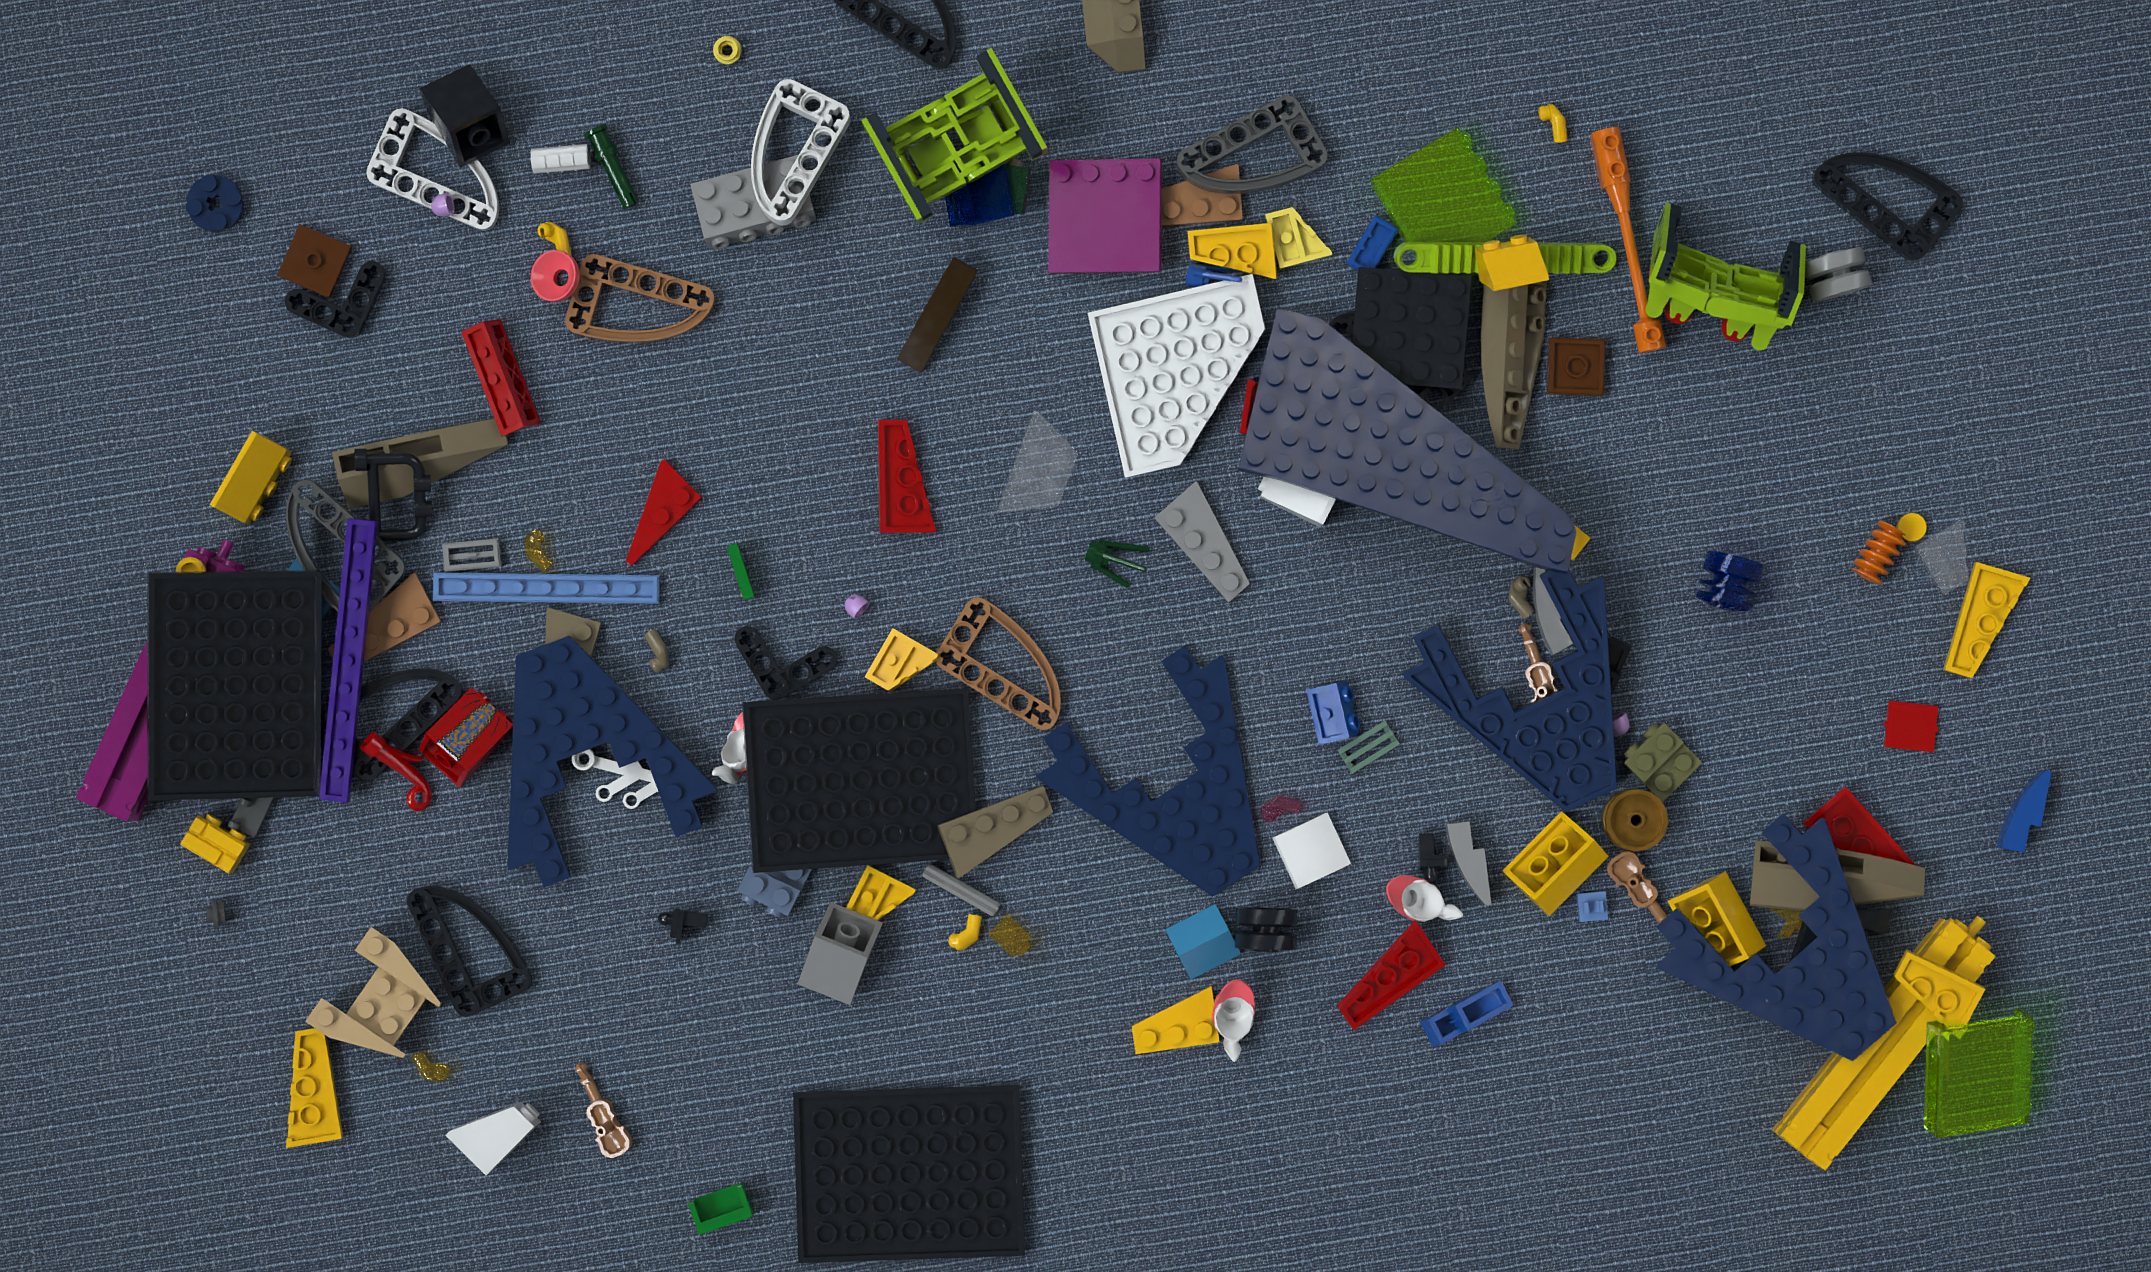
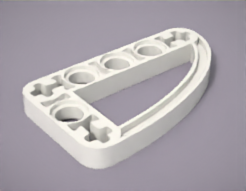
[751,79,851,226]
[366,108,499,231]

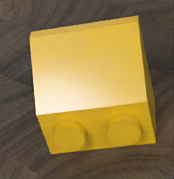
[1475,235,1549,291]

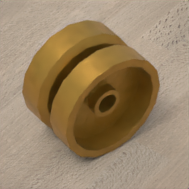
[1601,789,1668,851]

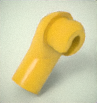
[1538,104,1568,143]
[537,222,571,256]
[948,914,982,951]

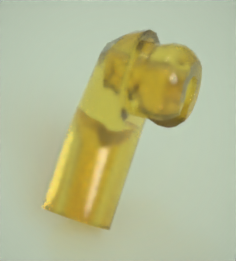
[524,530,553,573]
[410,1050,450,1082]

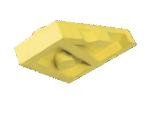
[1265,207,1332,270]

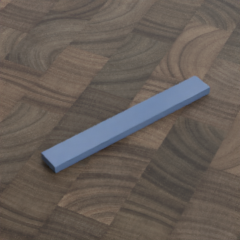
[433,573,660,604]

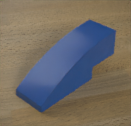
[1996,770,2052,853]
[1420,980,1514,1047]

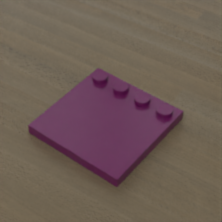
[1048,158,1162,274]

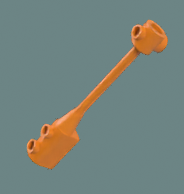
[1590,127,1666,354]

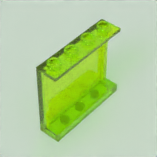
[1369,127,1517,273]
[1924,1008,2035,1138]

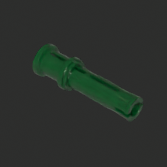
[583,124,640,210]

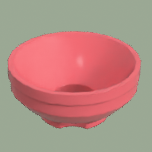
[531,250,580,302]

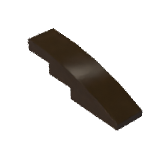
[897,257,979,373]

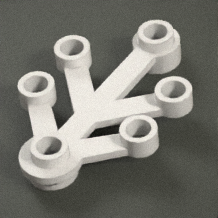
[572,749,658,809]

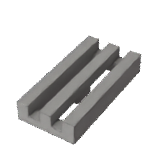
[442,538,502,572]

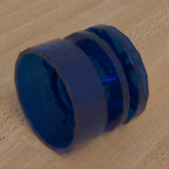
[1695,550,1765,612]

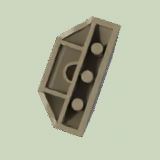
[1082,0,1146,73]

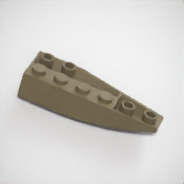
[1481,282,1547,449]
[332,418,508,509]
[1750,841,1925,911]

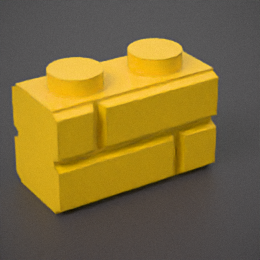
[180,813,250,874]

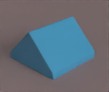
[1165,904,1241,979]

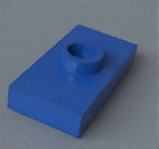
[1346,215,1399,271]

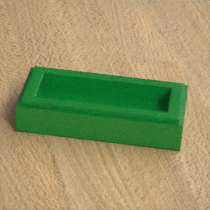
[727,543,756,601]

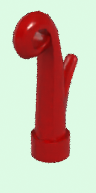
[360,732,432,811]

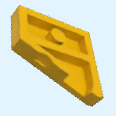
[865,628,940,692]
[846,865,916,921]

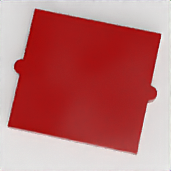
[1883,701,1939,752]

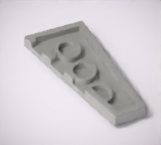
[1154,481,1250,603]

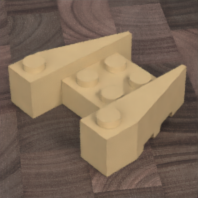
[305,927,442,1059]

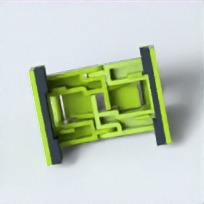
[861,48,1048,224]
[1645,202,1806,350]

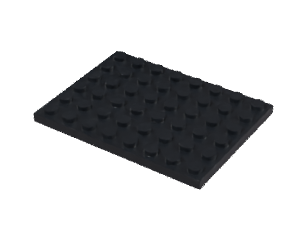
[147,570,322,801]
[742,688,976,873]
[793,1084,1025,1263]

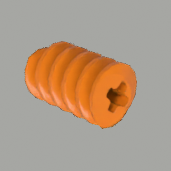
[1851,520,1906,585]

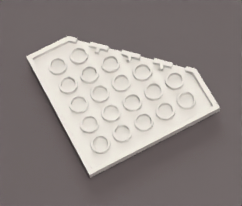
[1088,274,1265,478]

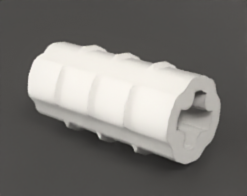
[531,144,591,174]

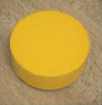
[1897,513,1927,542]
[176,557,206,572]

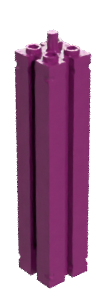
[75,539,245,822]

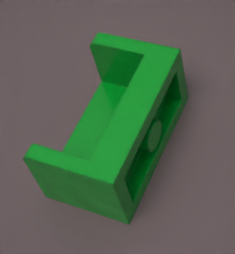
[688,1181,755,1235]

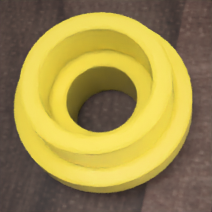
[713,36,742,65]

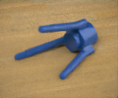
[1185,263,1242,288]

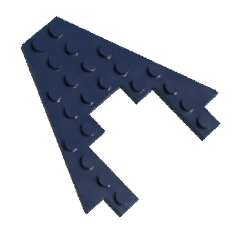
[1402,569,1617,812]
[507,636,718,888]
[1036,646,1260,897]
[1656,813,1897,1061]

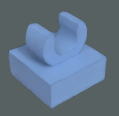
[1576,891,1608,922]

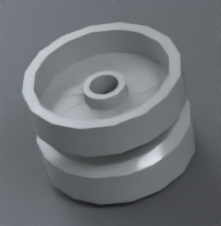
[1805,247,1873,303]

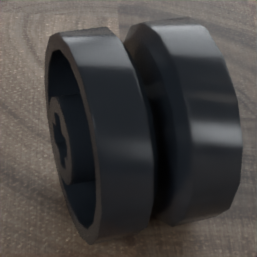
[1235,907,1298,952]

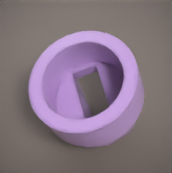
[431,193,454,217]
[845,594,870,619]
[1613,712,1630,735]

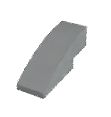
[1532,567,1573,655]
[1445,821,1492,905]

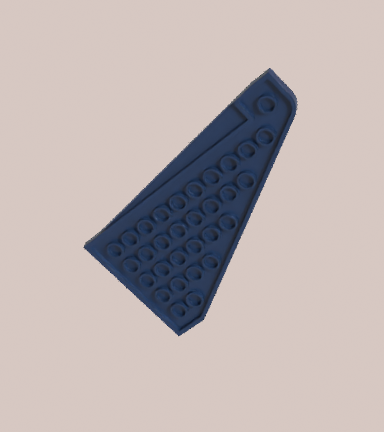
[1238,309,1576,575]

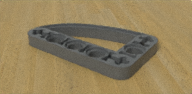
[1176,95,1328,194]
[286,479,406,613]

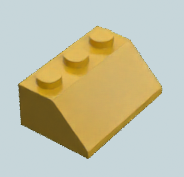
[210,431,292,525]
[1502,811,1609,916]
[1668,871,1766,966]

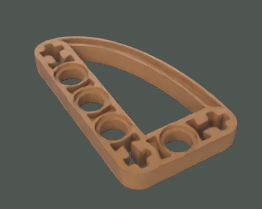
[565,254,715,343]
[936,597,1061,730]

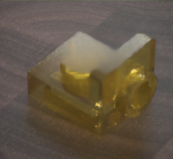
[988,914,1032,958]

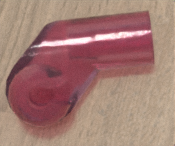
[1260,795,1302,822]

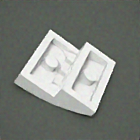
[1273,813,1351,889]

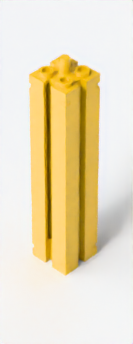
[1772,916,1995,1171]

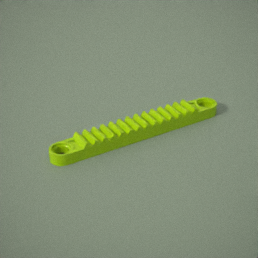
[1394,242,1616,274]

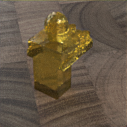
[1767,908,1803,940]

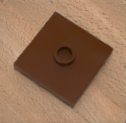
[277,224,352,298]
[1546,337,1606,397]

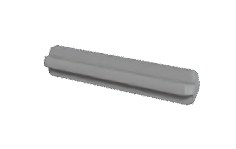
[922,864,1000,916]

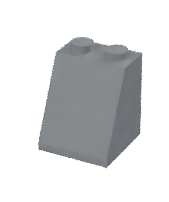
[798,902,883,1005]

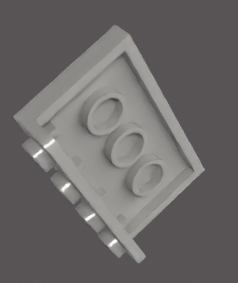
[690,155,816,250]

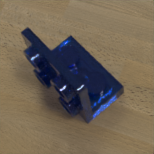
[945,163,1014,227]

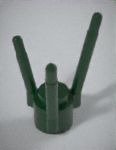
[1085,539,1150,588]

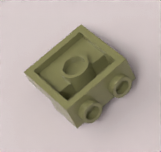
[1621,723,1702,802]

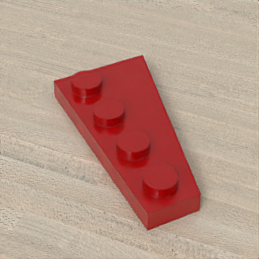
[877,420,937,533]
[1802,786,1917,866]
[1337,921,1446,1030]

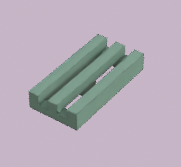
[1337,720,1400,774]

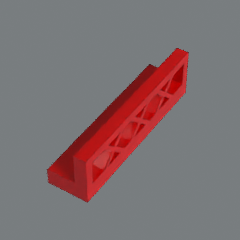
[461,319,541,437]

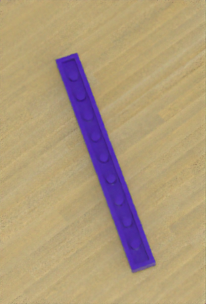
[319,518,378,803]

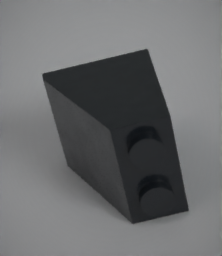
[420,64,510,168]

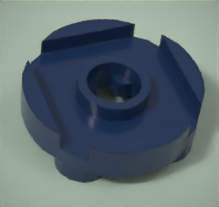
[186,175,244,232]

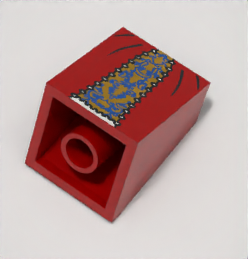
[418,687,513,788]

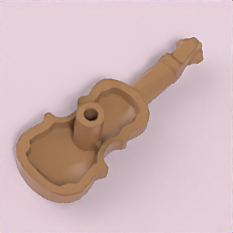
[1518,623,1560,703]
[1607,850,1668,924]
[575,1062,632,1158]

